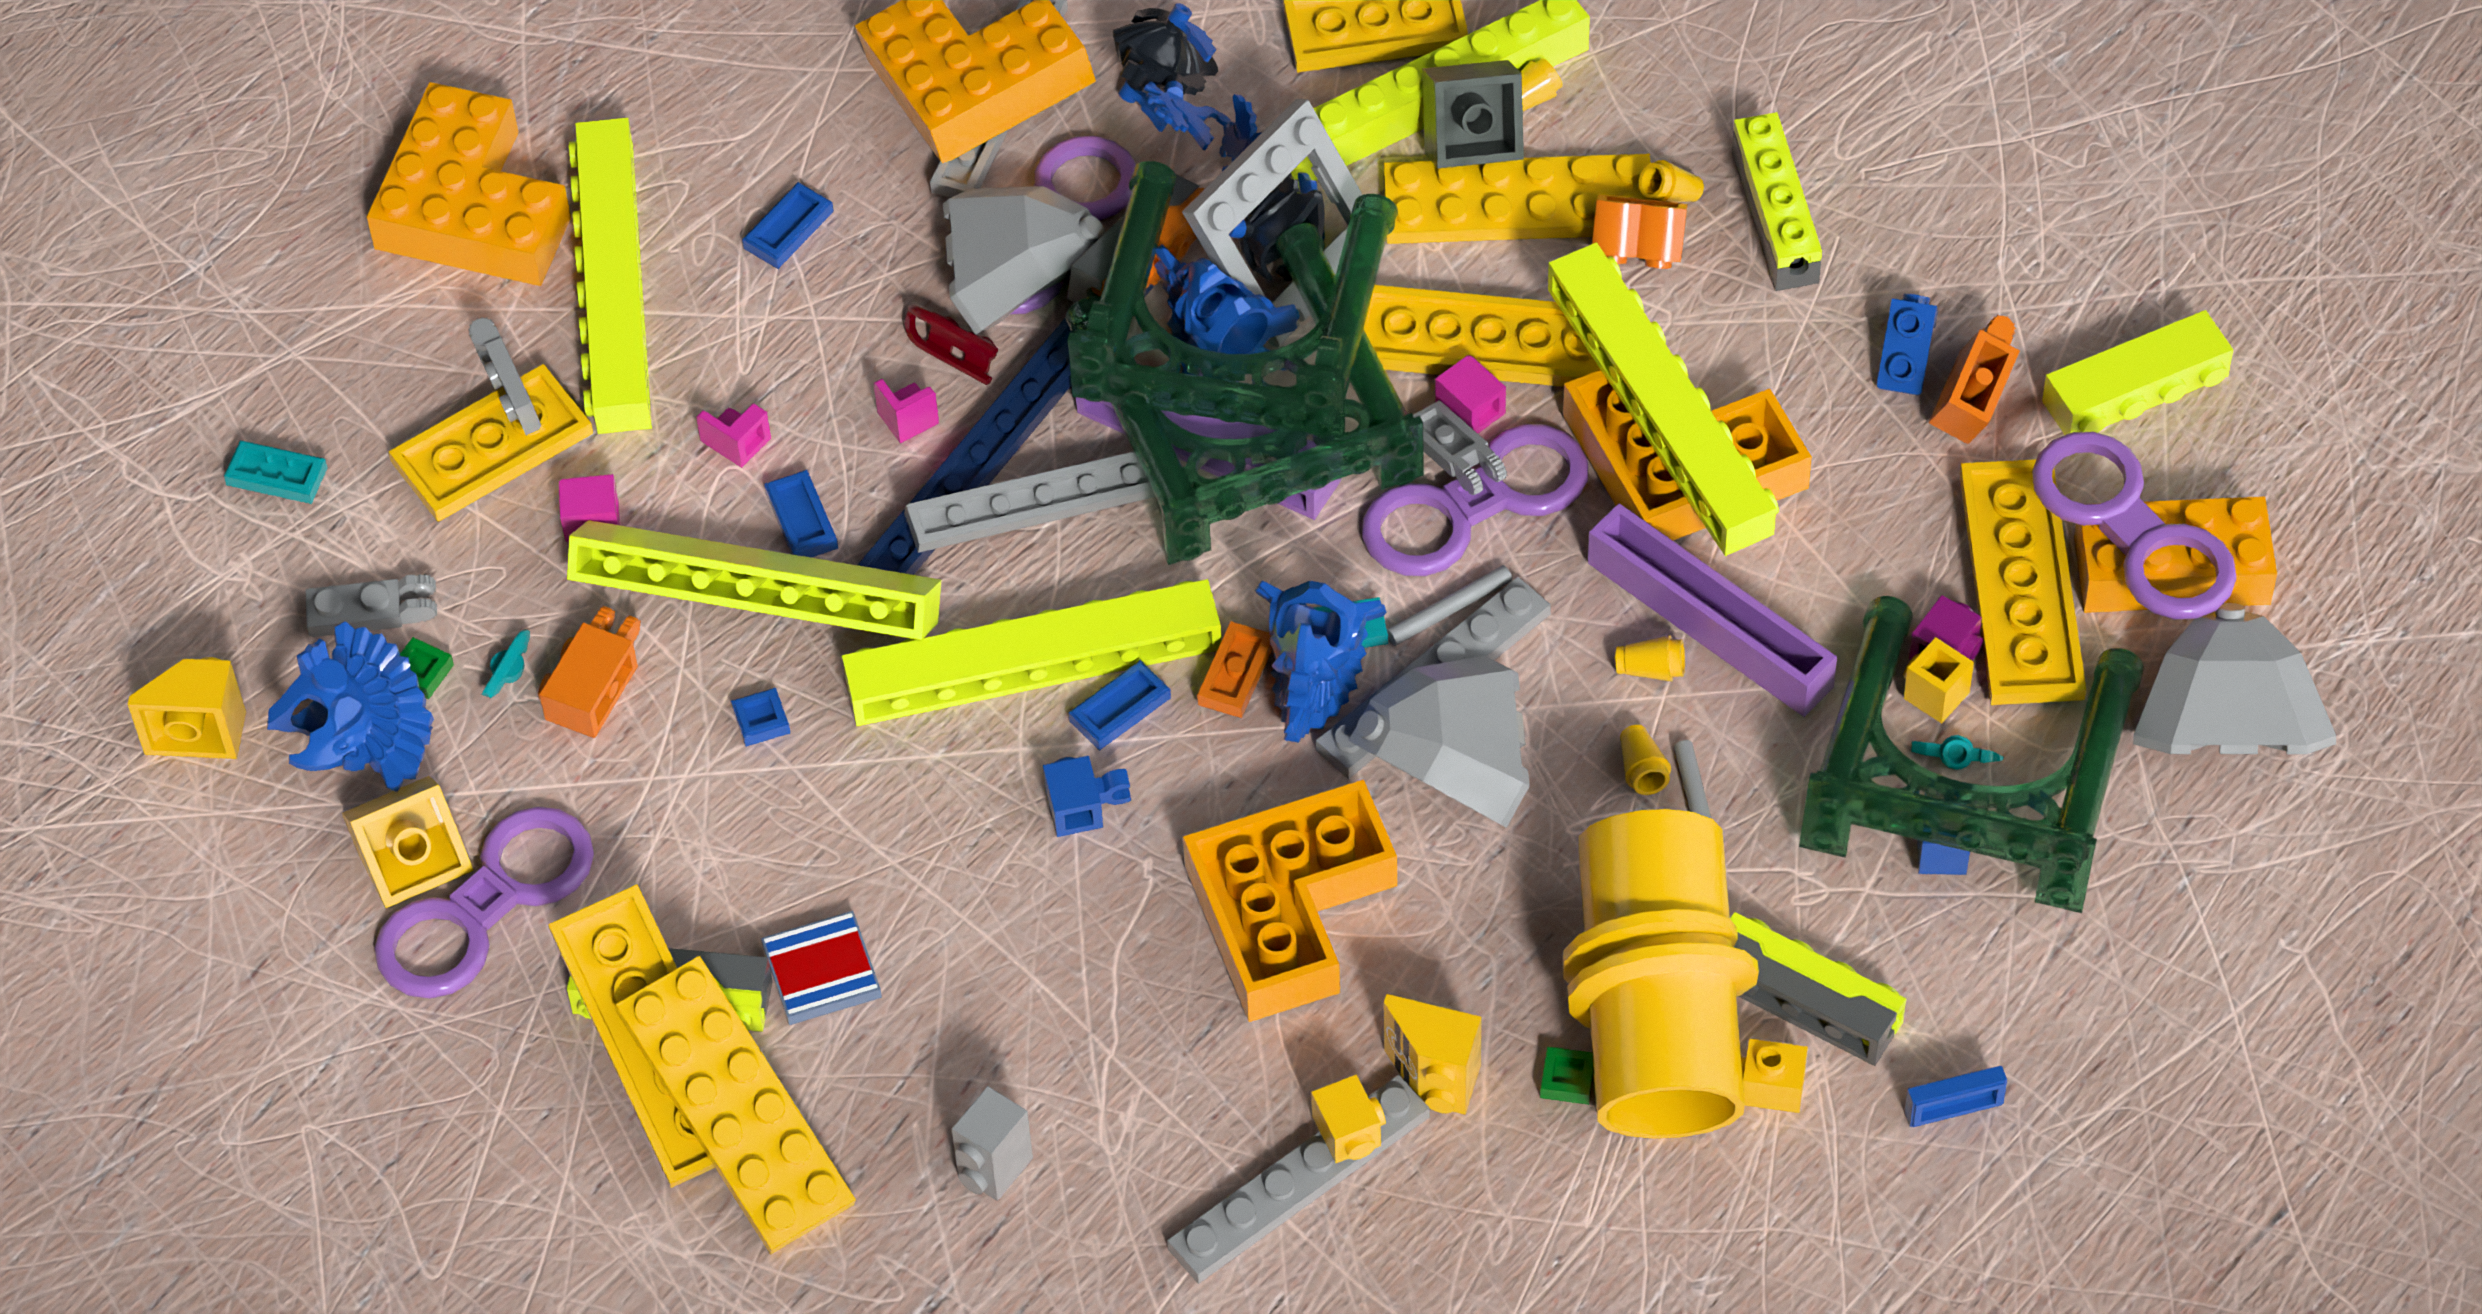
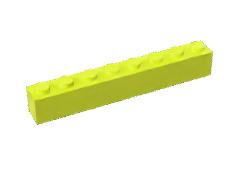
[1291,0,1590,189]
[569,118,652,434]
[1548,242,1779,556]
[567,520,941,640]
[842,579,1221,727]

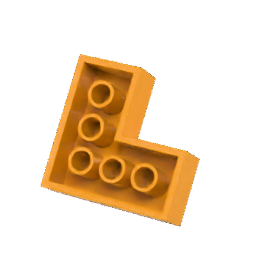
[855,0,1096,163]
[367,82,571,286]
[1563,370,1812,541]
[1183,779,1397,1022]

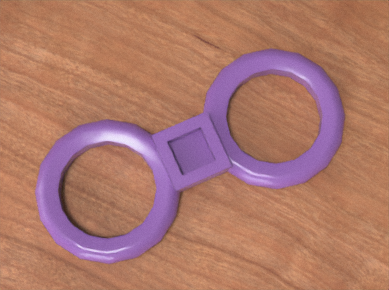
[1010,136,1139,315]
[1362,424,1588,576]
[2032,432,2237,619]
[375,806,594,999]

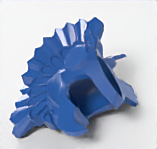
[1154,244,1300,406]
[1255,581,1387,743]
[267,621,434,792]

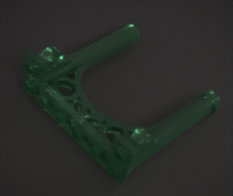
[1068,161,1398,438]
[1065,223,1424,565]
[1799,596,2144,913]

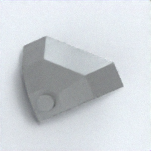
[943,186,1105,335]
[2133,603,2336,754]
[1348,655,1530,828]

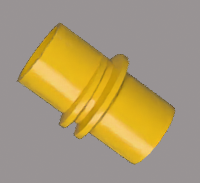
[1562,809,1759,1139]

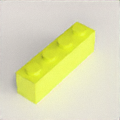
[2042,310,2233,435]

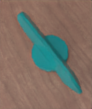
[481,629,530,698]
[1911,735,2004,770]

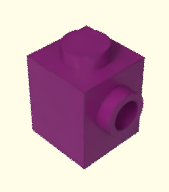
[1909,595,1983,661]

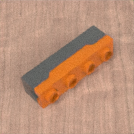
[1067,171,1205,322]

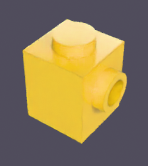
[1903,637,1974,724]
[1741,1038,1808,1113]
[1311,1074,1386,1163]

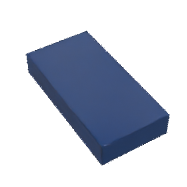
[742,182,834,269]
[764,470,839,558]
[1068,660,1171,751]
[1904,1065,2007,1127]

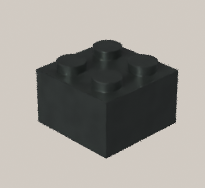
[1422,60,1524,168]

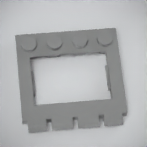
[1182,99,1381,347]

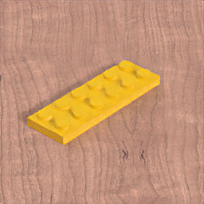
[1384,154,1651,244]
[1352,284,1601,387]
[1959,459,2086,705]
[548,884,715,1188]
[615,956,856,1255]

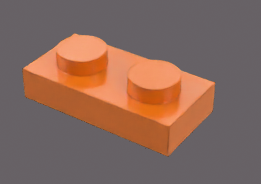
[1197,621,1273,718]

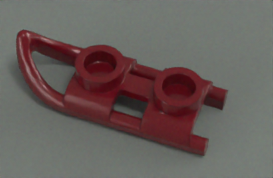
[904,303,998,385]

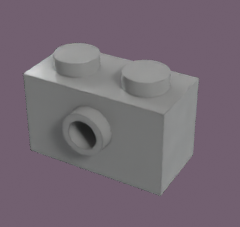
[952,1086,1033,1201]

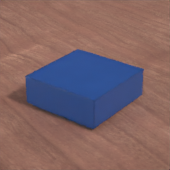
[731,688,790,747]

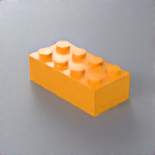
[2074,496,2277,613]

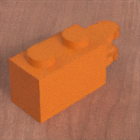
[1929,315,2020,444]
[538,606,641,738]

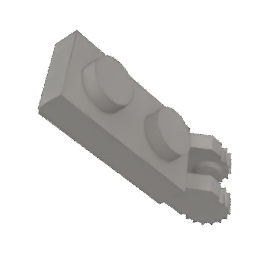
[468,317,542,435]
[1401,400,1507,495]
[306,574,437,637]

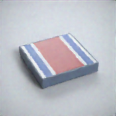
[761,911,882,1025]

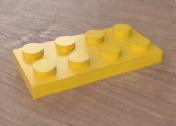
[1283,0,1468,73]
[388,364,593,522]

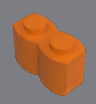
[1592,195,1688,269]

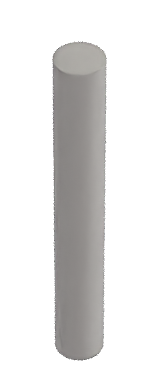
[1387,565,1512,646]
[1674,740,1712,819]

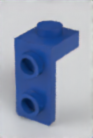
[1877,293,1938,395]

